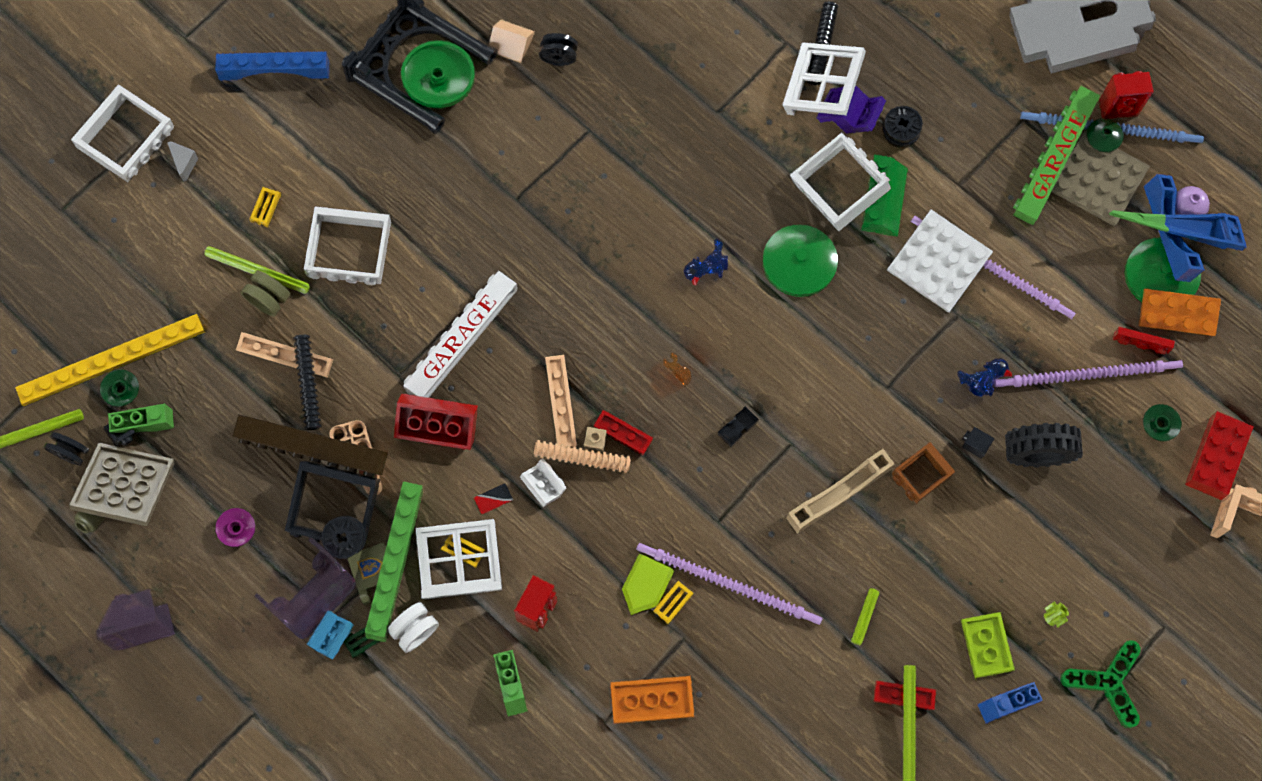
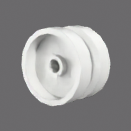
[387,602,439,653]

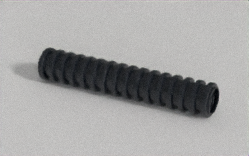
[807,1,839,86]
[293,334,322,430]

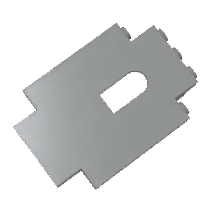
[1009,0,1156,73]

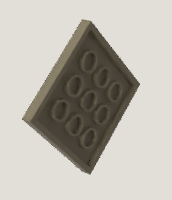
[1051,131,1150,227]
[69,443,175,526]

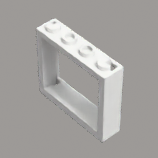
[71,84,174,182]
[790,133,891,231]
[304,207,391,285]

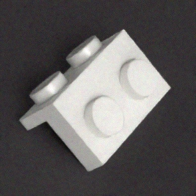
[520,459,566,507]

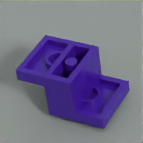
[816,85,886,134]

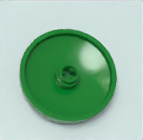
[401,41,475,108]
[763,225,838,297]
[1124,238,1201,303]

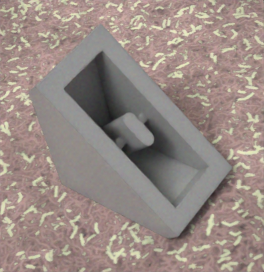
[168,141,198,182]

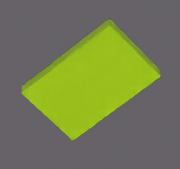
[961,612,1015,679]

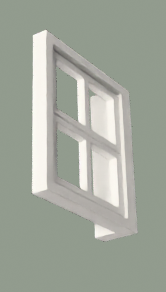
[783,43,866,115]
[416,519,502,600]

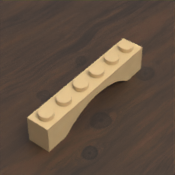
[786,449,895,534]

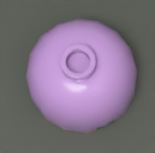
[1175,186,1210,215]

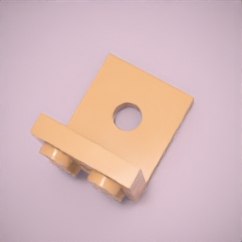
[1210,484,1262,538]

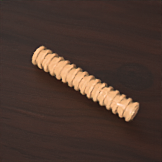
[534,440,631,473]

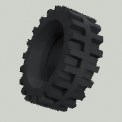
[1005,423,1083,468]

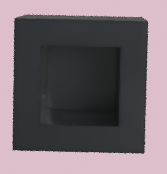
[962,427,995,459]

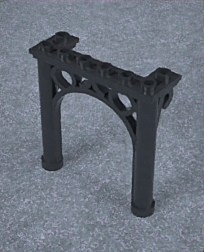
[342,0,498,134]

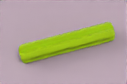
[851,588,879,645]

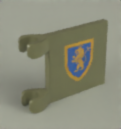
[347,542,401,605]

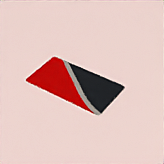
[474,483,513,514]

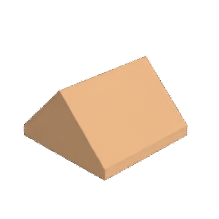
[489,20,535,63]

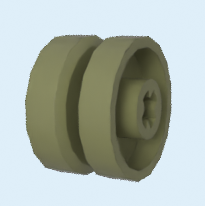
[240,270,290,317]

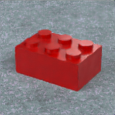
[1099,71,1154,119]
[514,575,557,632]

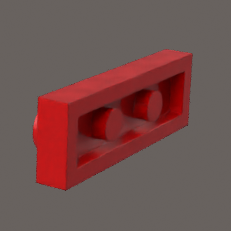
[1112,327,1175,354]
[593,410,653,456]
[873,681,936,711]

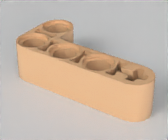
[329,420,382,495]

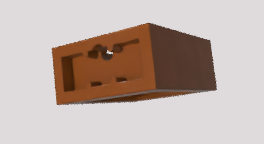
[892,442,955,504]

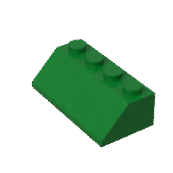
[861,154,908,237]

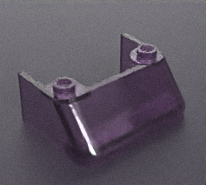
[255,538,356,639]
[96,589,175,651]

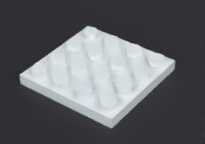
[887,210,993,313]

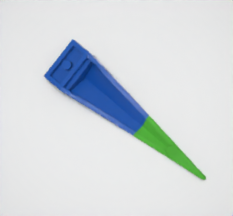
[1109,210,1247,251]

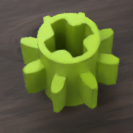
[1044,602,1069,627]

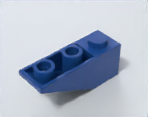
[978,682,1043,723]

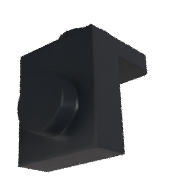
[103,424,135,447]

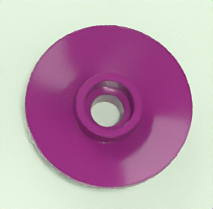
[215,508,255,547]

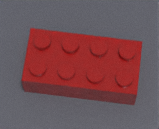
[394,394,478,450]
[1185,411,1254,500]

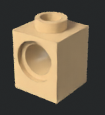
[584,427,607,453]

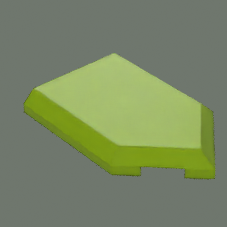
[622,554,674,615]

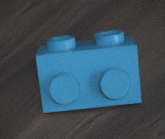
[307,611,354,659]

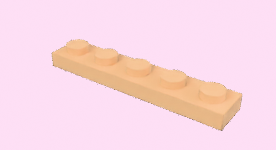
[236,332,333,378]
[545,355,577,448]

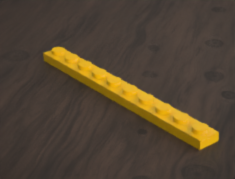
[15,314,205,406]

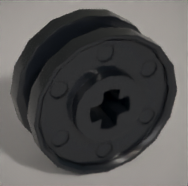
[539,33,578,66]
[882,106,923,148]
[43,431,89,466]
[322,516,366,559]

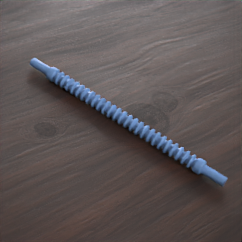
[1020,112,1204,143]

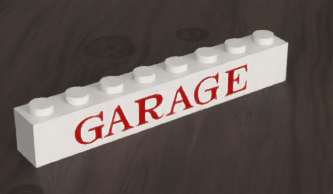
[404,271,517,398]

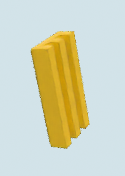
[249,187,281,227]
[441,535,485,568]
[653,581,693,624]

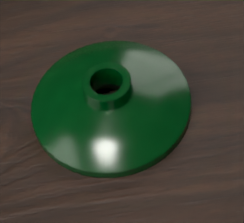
[1086,118,1124,153]
[100,369,139,407]
[1143,404,1182,442]

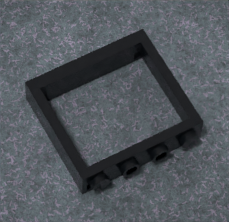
[284,460,380,548]

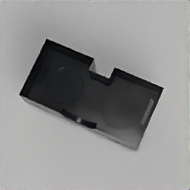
[718,406,759,448]

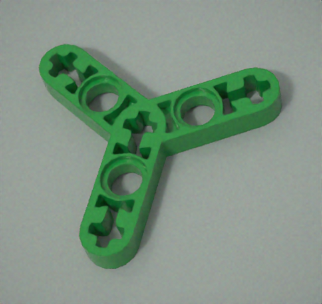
[1060,640,1141,728]

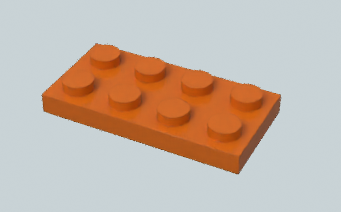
[1139,289,1221,336]
[610,676,694,724]

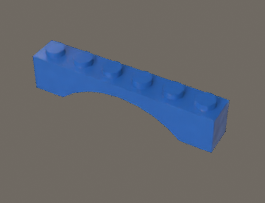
[215,52,329,80]
[1144,174,1204,282]

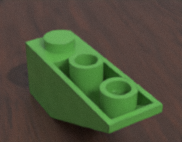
[108,404,174,433]
[493,650,527,716]

